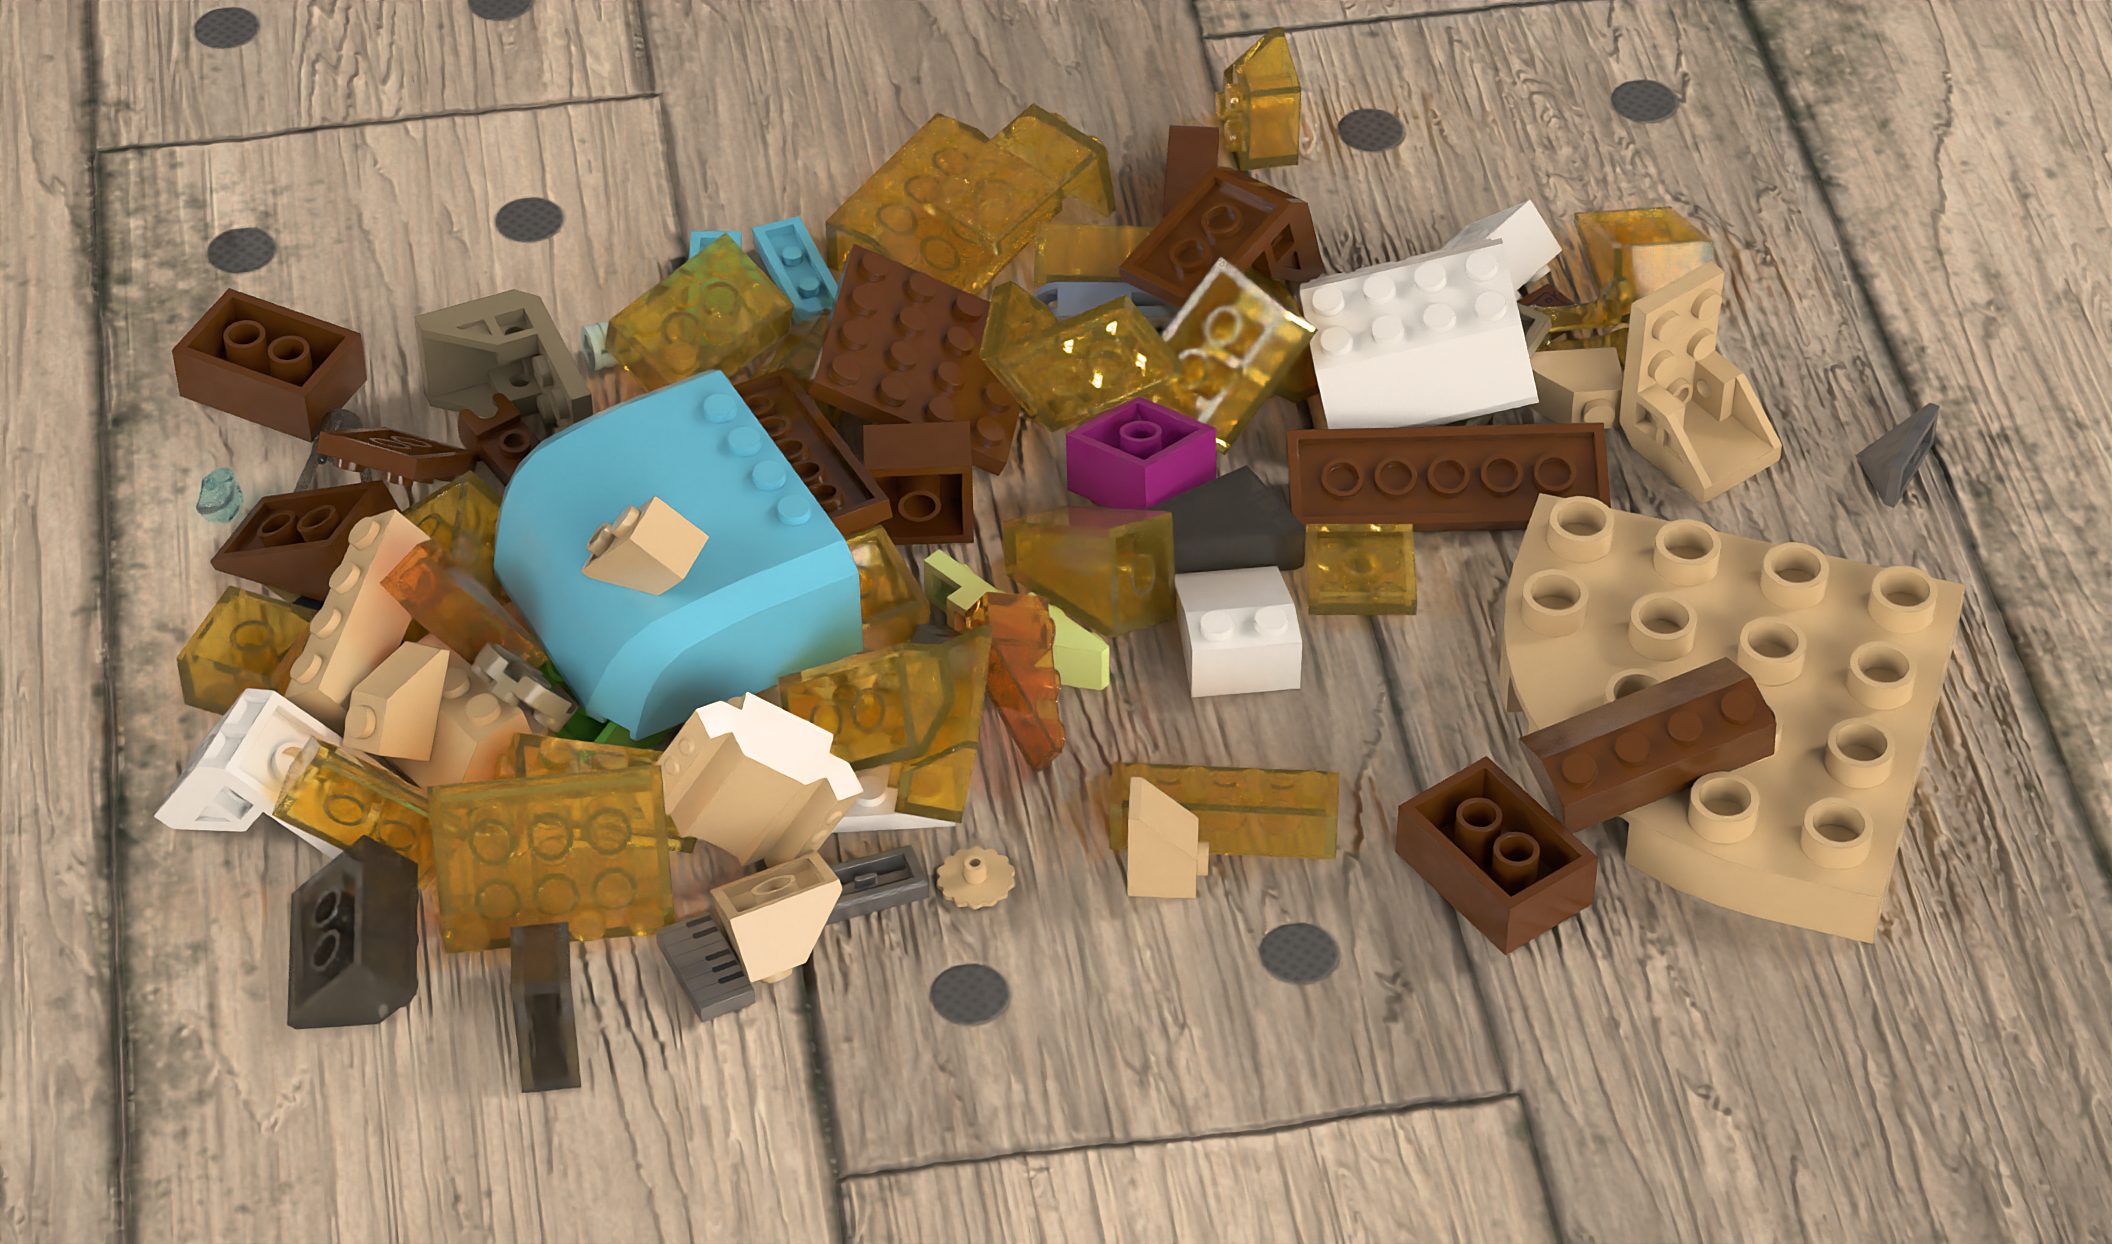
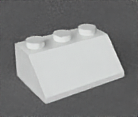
[1439,200,1562,301]

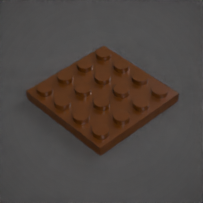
[807,244,1037,476]

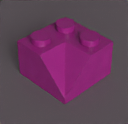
[1066,395,1216,523]

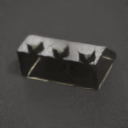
[287,834,419,1030]

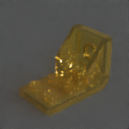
[979,280,1184,432]

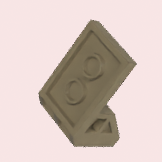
[414,289,593,435]

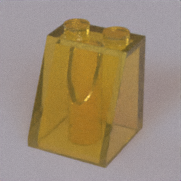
[1002,505,1177,637]

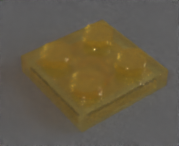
[1305,524,1417,615]

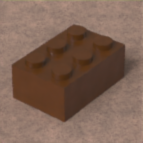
[172,288,367,443]
[1395,756,1598,955]

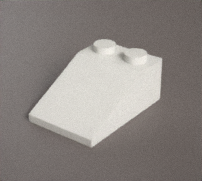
[1171,566,1302,698]

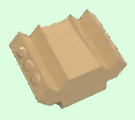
[634,692,863,869]

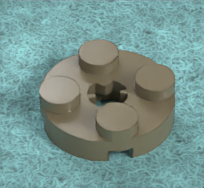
[470,641,580,733]

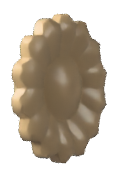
[937,846,1015,910]

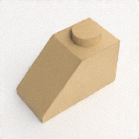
[1525,347,1623,428]
[342,641,450,761]
[1127,777,1209,899]

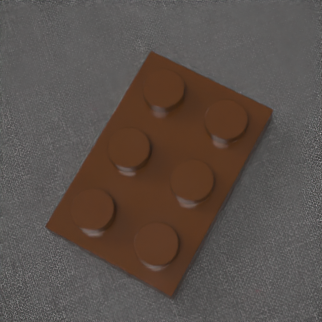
[316,427,479,486]

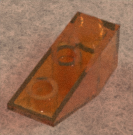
[965,592,1066,772]

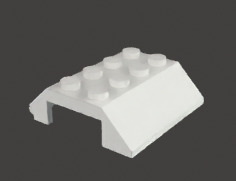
[1299,238,1539,429]

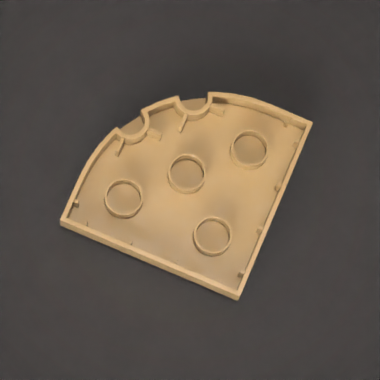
[1500,493,1966,944]

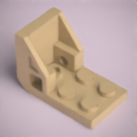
[1619,260,1782,504]

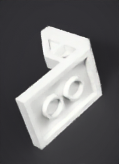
[154,688,413,876]

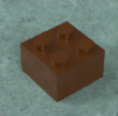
[863,421,974,547]

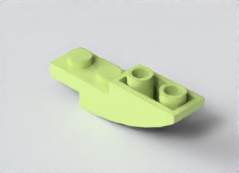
[924,549,1109,690]

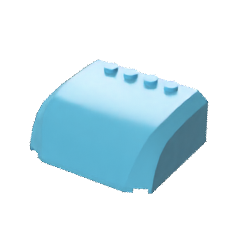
[493,369,863,741]

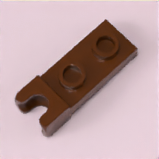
[457,393,541,487]

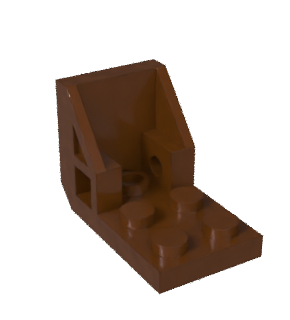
[1118,166,1324,318]

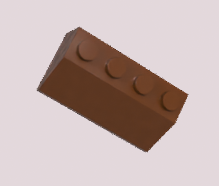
[1518,657,1777,834]

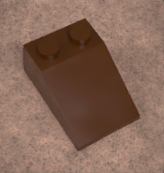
[210,480,404,601]

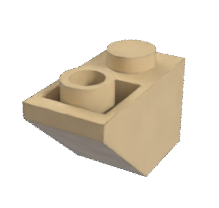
[581,496,709,596]

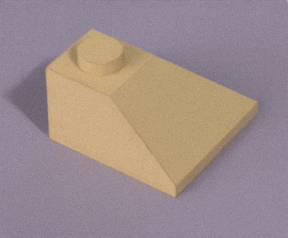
[709,851,843,983]

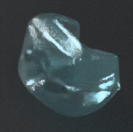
[196,467,244,524]

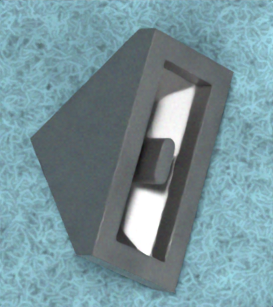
[1855,403,1940,508]

